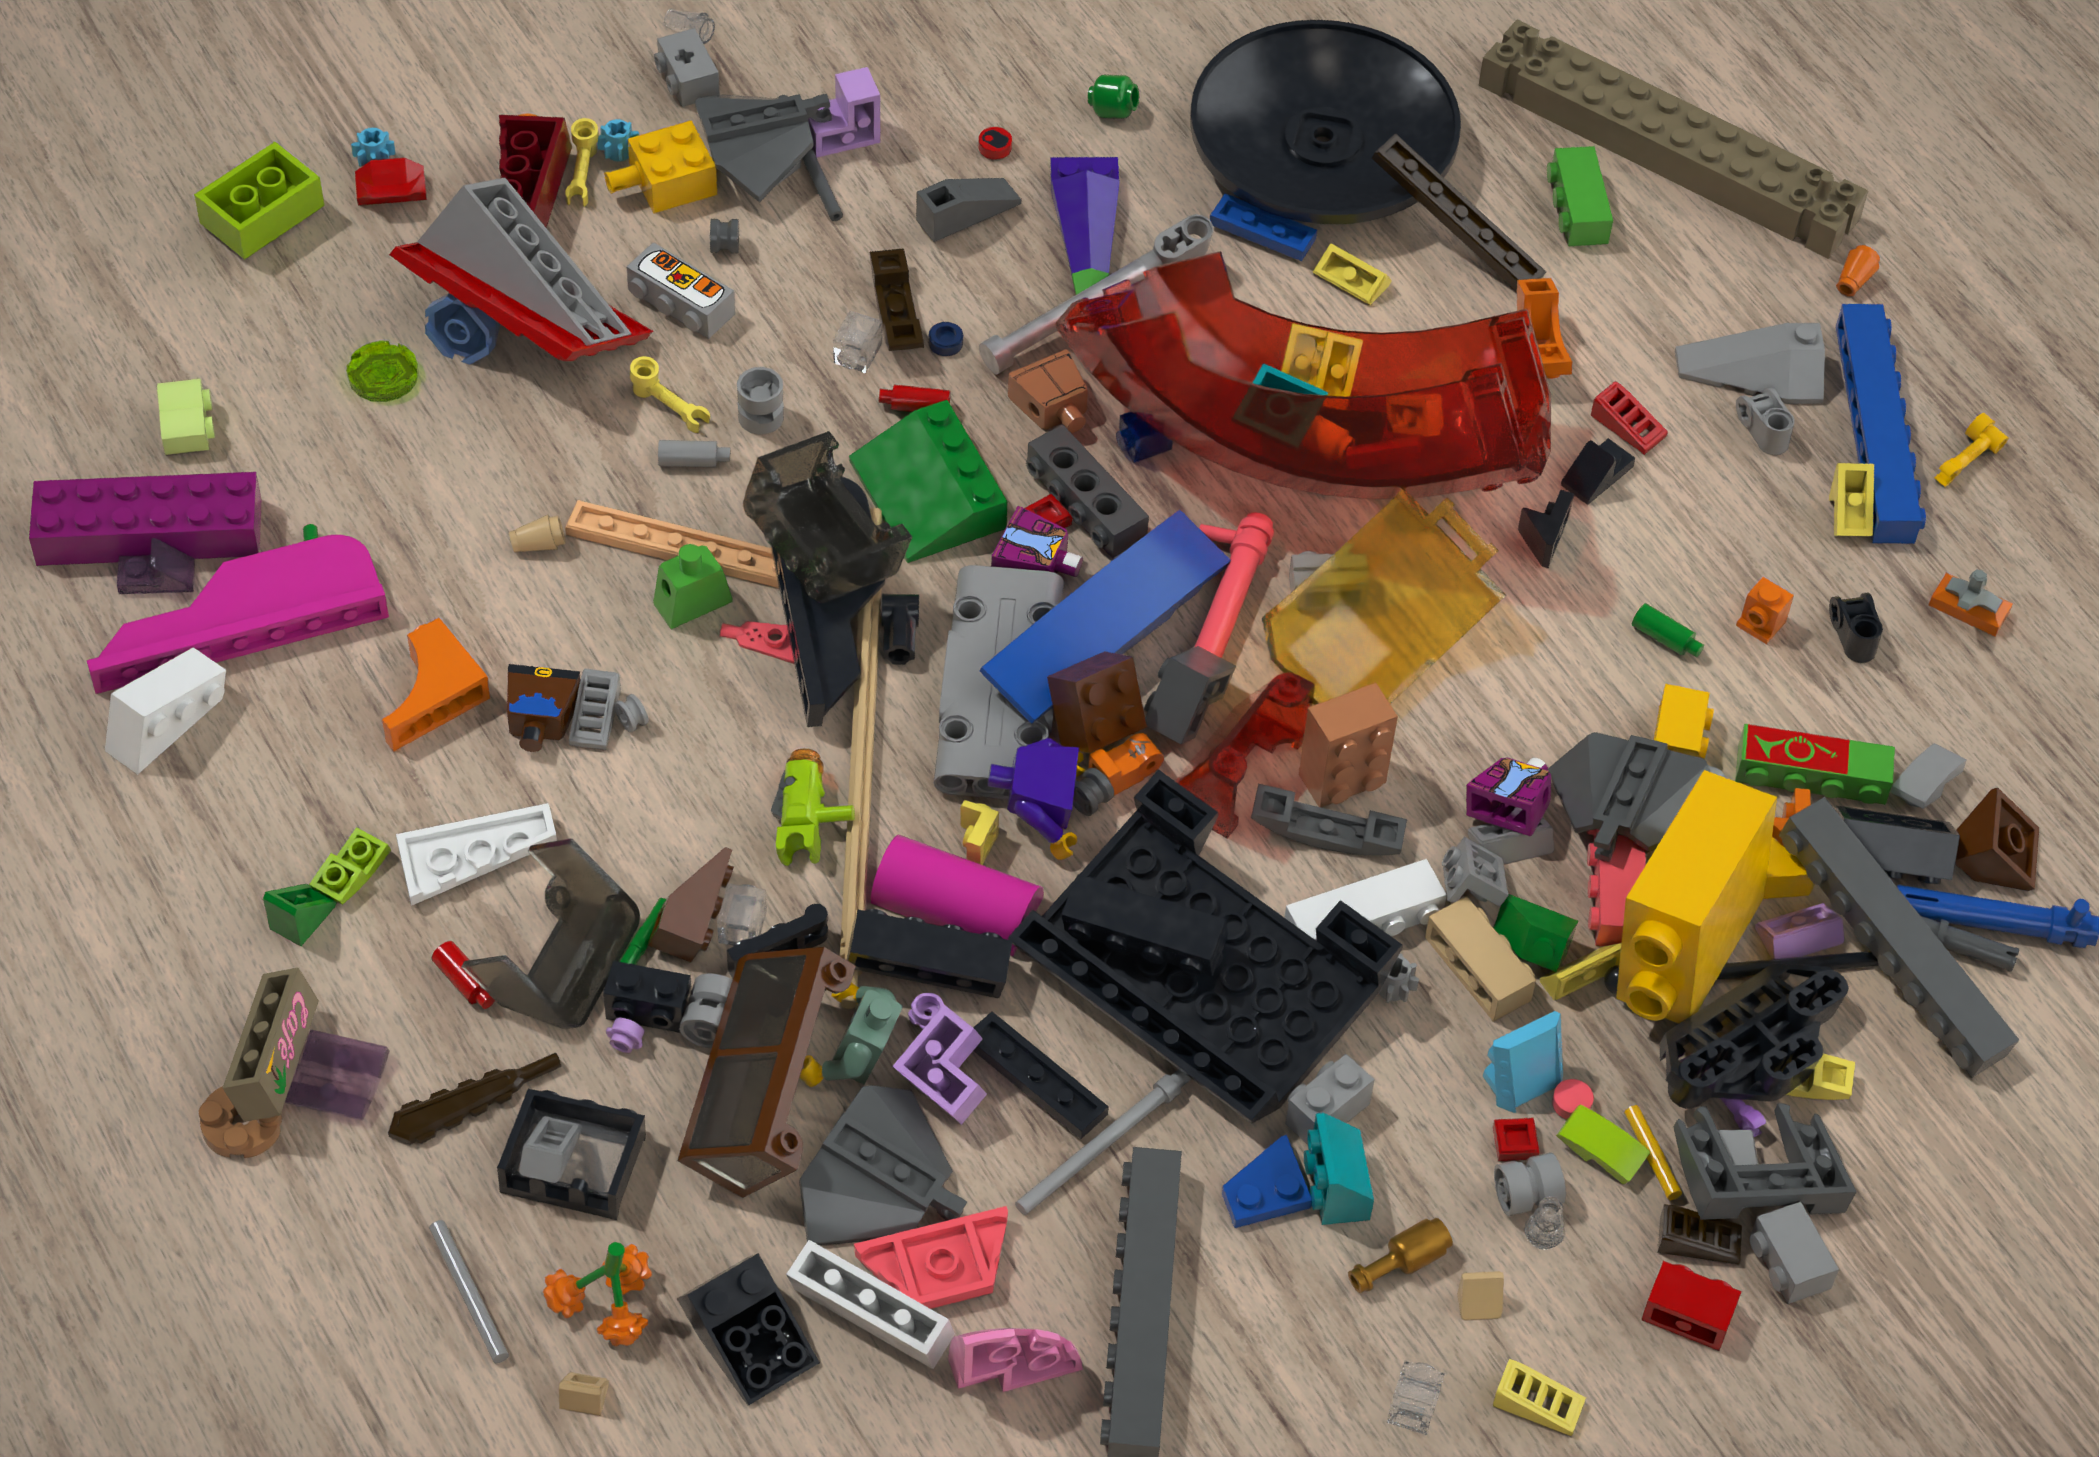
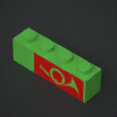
[1735,724,1895,805]

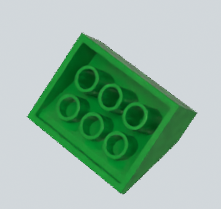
[849,400,1008,563]

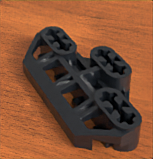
[1659,963,1849,1109]

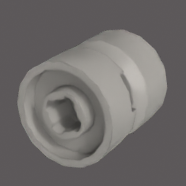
[737,367,784,435]
[679,973,732,1048]
[1494,1152,1566,1216]

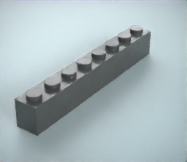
[1779,797,2019,1078]
[1100,1147,1182,1457]

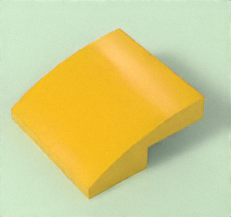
[1281,323,1363,409]

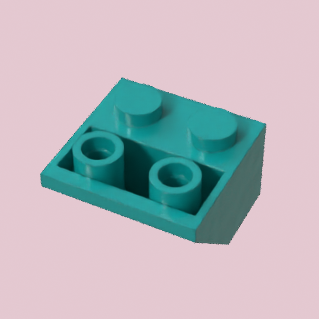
[1304,1113,1374,1225]

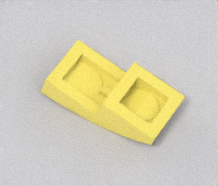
[1782,1054,1855,1100]

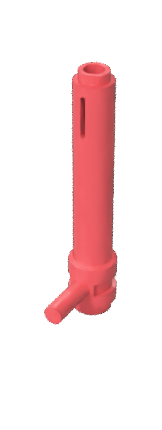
[1195,512,1274,658]

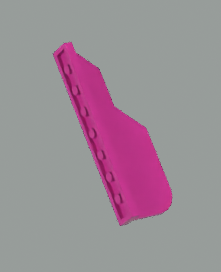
[86,535,389,694]

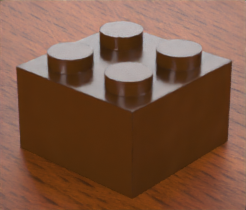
[1047,651,1147,753]

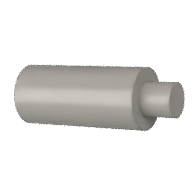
[658,440,731,467]

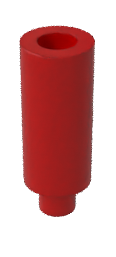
[879,384,951,412]
[431,941,495,1009]

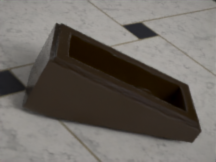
[1657,1204,1742,1265]

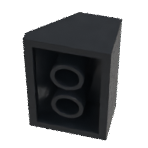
[1836,805,1960,884]

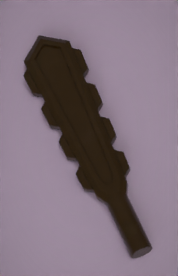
[388,1052,562,1145]

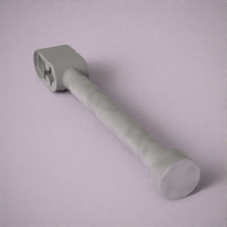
[979,214,1213,374]

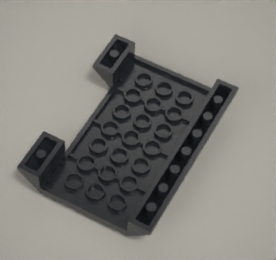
[1008,769,1403,1124]

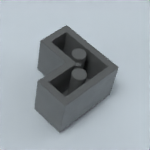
[1144,646,1236,744]

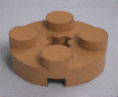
[199,1086,282,1158]

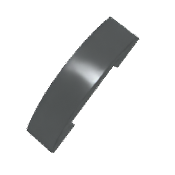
[1251,783,1407,856]

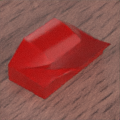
[355,158,427,206]

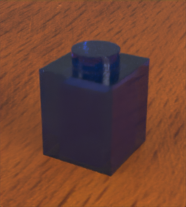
[1116,402,1174,463]

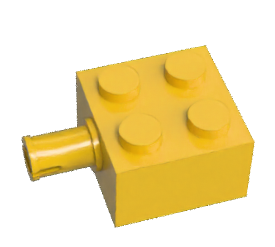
[604,120,717,214]

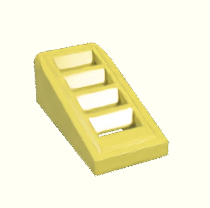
[1493,1359,1586,1436]

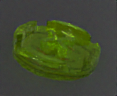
[346,341,419,402]

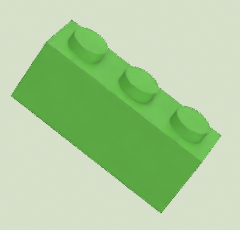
[1547,146,1613,246]

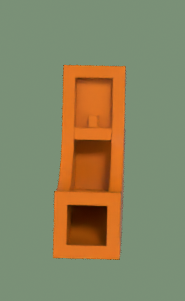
[1517,278,1573,379]

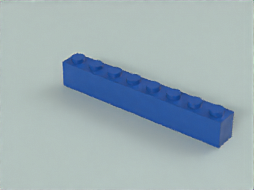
[1835,304,1926,544]

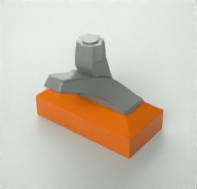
[1929,569,2013,636]

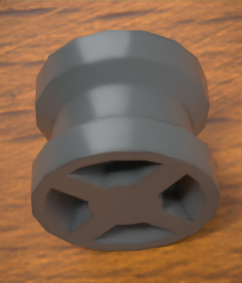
[710,219,739,253]
[1073,768,1114,816]

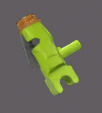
[771,748,855,866]

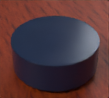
[928,322,963,356]

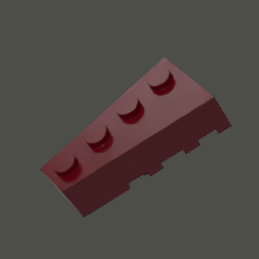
[499,115,572,228]

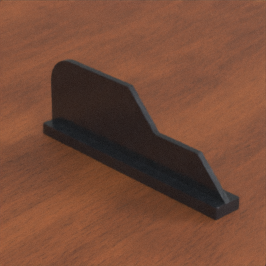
[760,469,885,727]

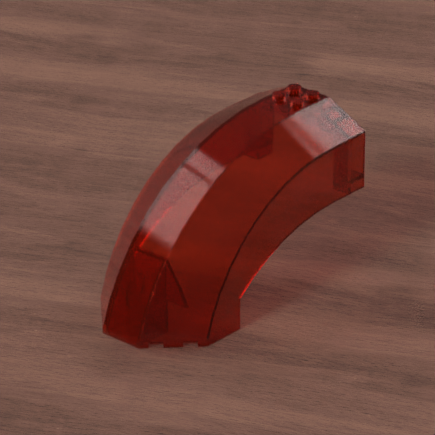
[1055,251,1551,500]

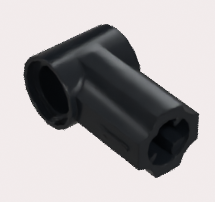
[882,594,919,665]

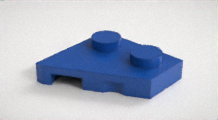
[1222,1135,1312,1228]

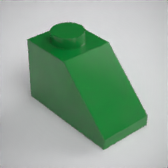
[1493,894,1578,972]

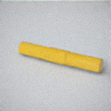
[1624,1105,1682,1200]

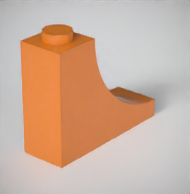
[382,618,490,751]

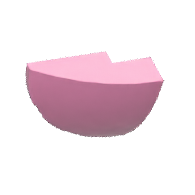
[948,1328,1083,1392]

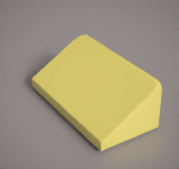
[1313,243,1392,305]
[1539,943,1621,1000]

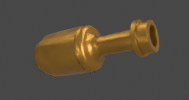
[1348,1218,1453,1293]

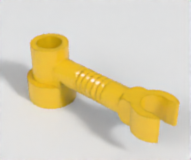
[1934,412,2009,487]

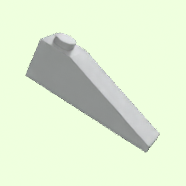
[1675,323,1825,404]

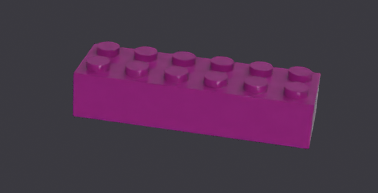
[29,472,262,566]

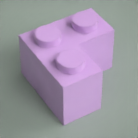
[808,67,880,157]
[892,1005,987,1125]

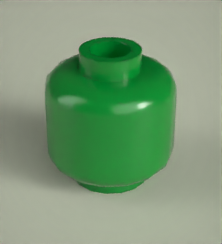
[1088,74,1140,119]

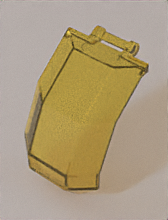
[1262,489,1506,707]

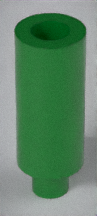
[1632,603,1704,657]

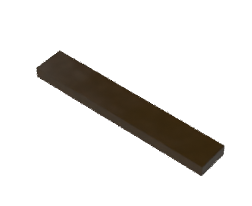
[1371,134,1546,291]

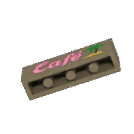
[223,967,319,1122]

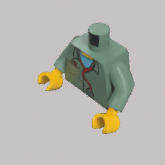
[799,982,903,1087]

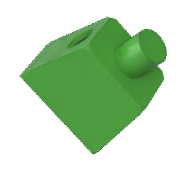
[653,544,733,629]

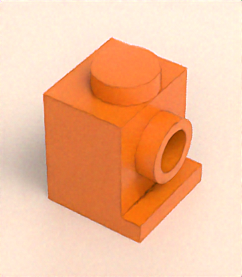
[1736,577,1794,644]

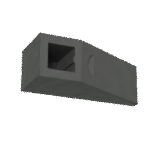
[916,178,1022,242]

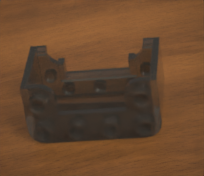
[743,431,912,604]

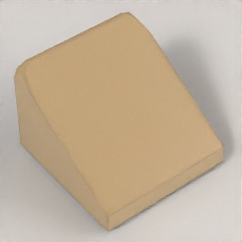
[1457,1271,1504,1320]

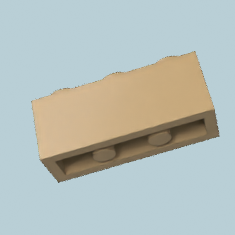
[1425,896,1536,1022]

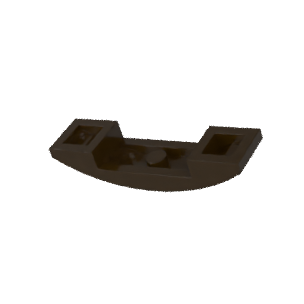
[870,248,924,351]

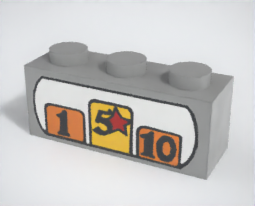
[626,242,735,339]

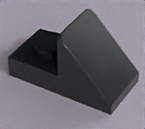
[1561,438,1635,505]
[1518,490,1574,568]

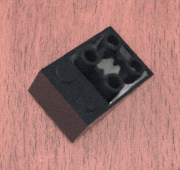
[677,1253,820,1406]

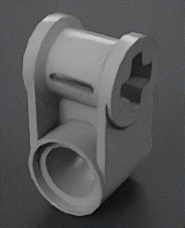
[1736,387,1795,455]

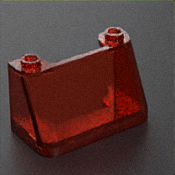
[1175,673,1315,839]

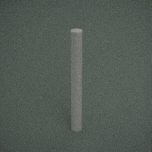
[429,1220,509,1363]

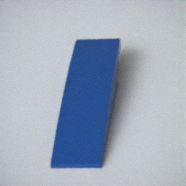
[980,510,1231,724]

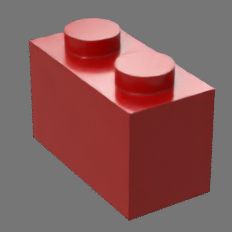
[1641,1261,1742,1351]

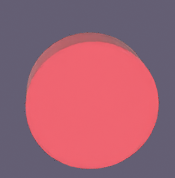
[1552,1079,1594,1119]

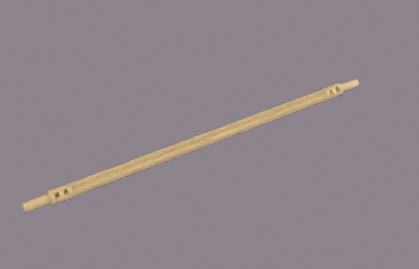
[840,508,884,1009]

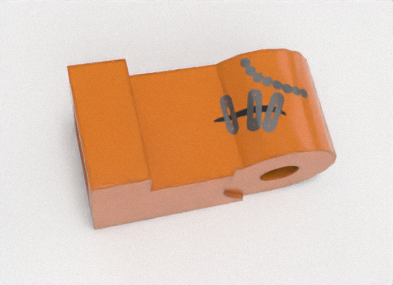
[1088,733,1164,796]

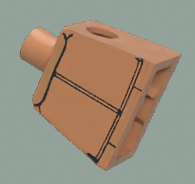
[1008,349,1088,433]

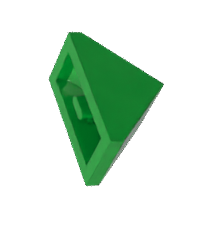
[263,884,337,947]

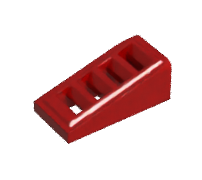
[1591,381,1668,455]

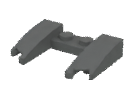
[1673,1103,1857,1220]

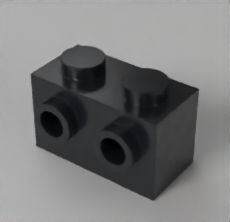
[603,961,692,1033]

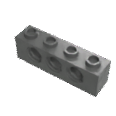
[1026,424,1149,558]

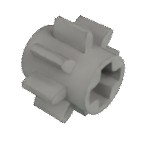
[1379,953,1419,1003]

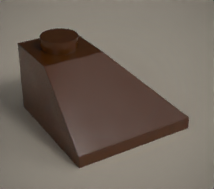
[1955,787,2039,891]

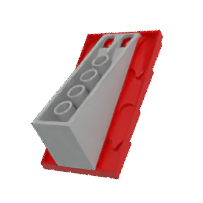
[389,178,653,361]

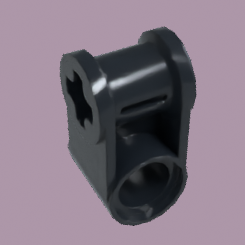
[1829,592,1883,663]

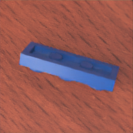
[1210,193,1317,261]

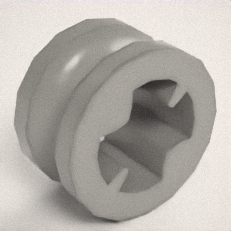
[614,694,649,733]

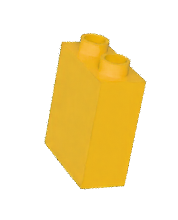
[1616,770,1777,1023]

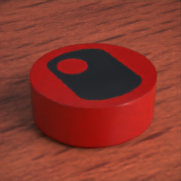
[978,127,1012,159]

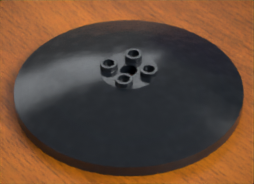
[1190,20,1461,225]

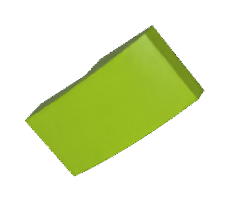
[309,827,391,905]
[1556,1104,1651,1185]

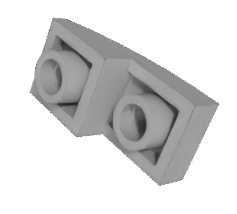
[1891,743,1967,809]

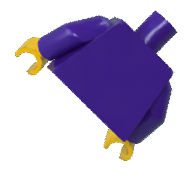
[987,738,1085,860]

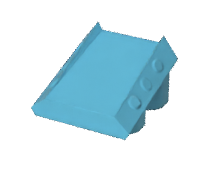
[1483,1011,1563,1113]

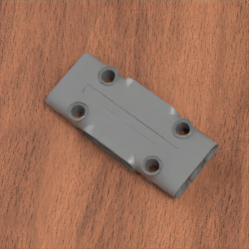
[933,565,1064,799]

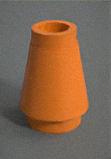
[1836,245,1880,297]

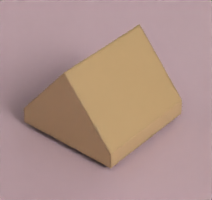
[559,1372,609,1416]

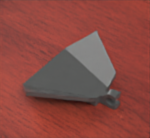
[695,94,832,203]
[1548,732,1711,862]
[799,1085,967,1246]

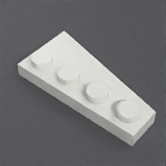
[396,803,557,906]

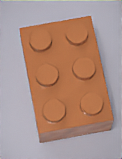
[1299,682,1398,808]

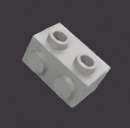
[1285,1054,1375,1145]

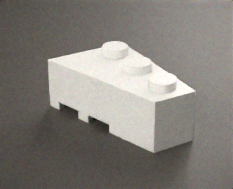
[105,647,226,775]

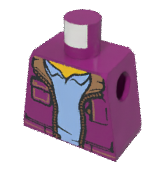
[991,506,1083,577]
[1466,757,1551,836]

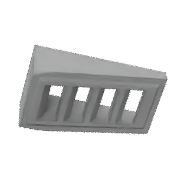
[569,669,621,750]
[519,1116,582,1183]

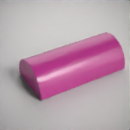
[871,835,1044,956]

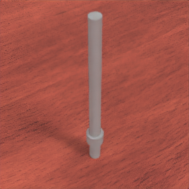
[1015,1069,1191,1215]

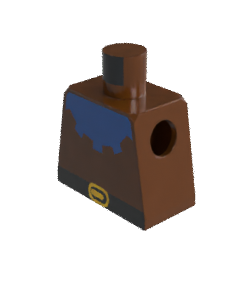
[507,664,581,752]

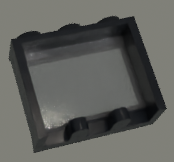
[497,1088,646,1220]

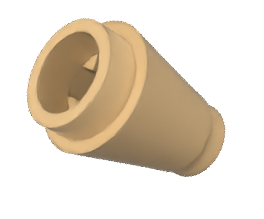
[509,514,566,552]

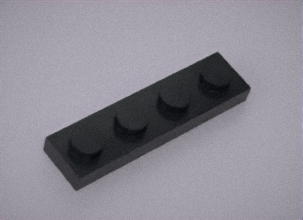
[973,1011,1109,1139]

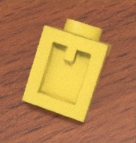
[960,800,999,865]

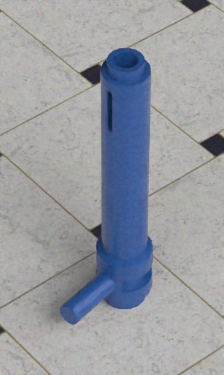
[1897,885,2099,948]

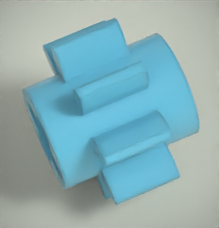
[597,119,639,162]
[351,128,396,167]

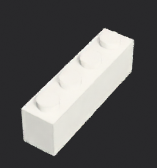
[1284,859,1447,941]
[786,1240,955,1369]

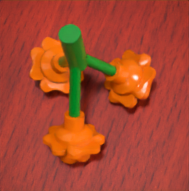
[543,1242,652,1346]

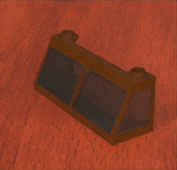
[677,947,856,1198]

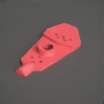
[720,621,794,664]

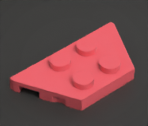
[854,1206,1008,1309]

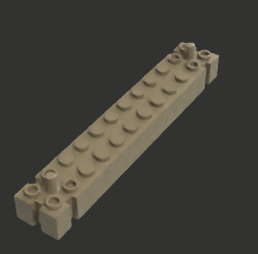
[1478,19,1868,259]

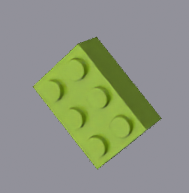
[194,142,325,260]

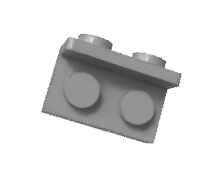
[1442,836,1508,907]

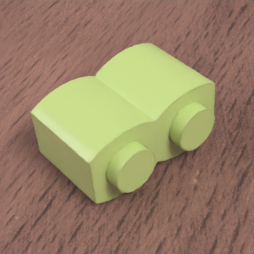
[157,379,215,455]

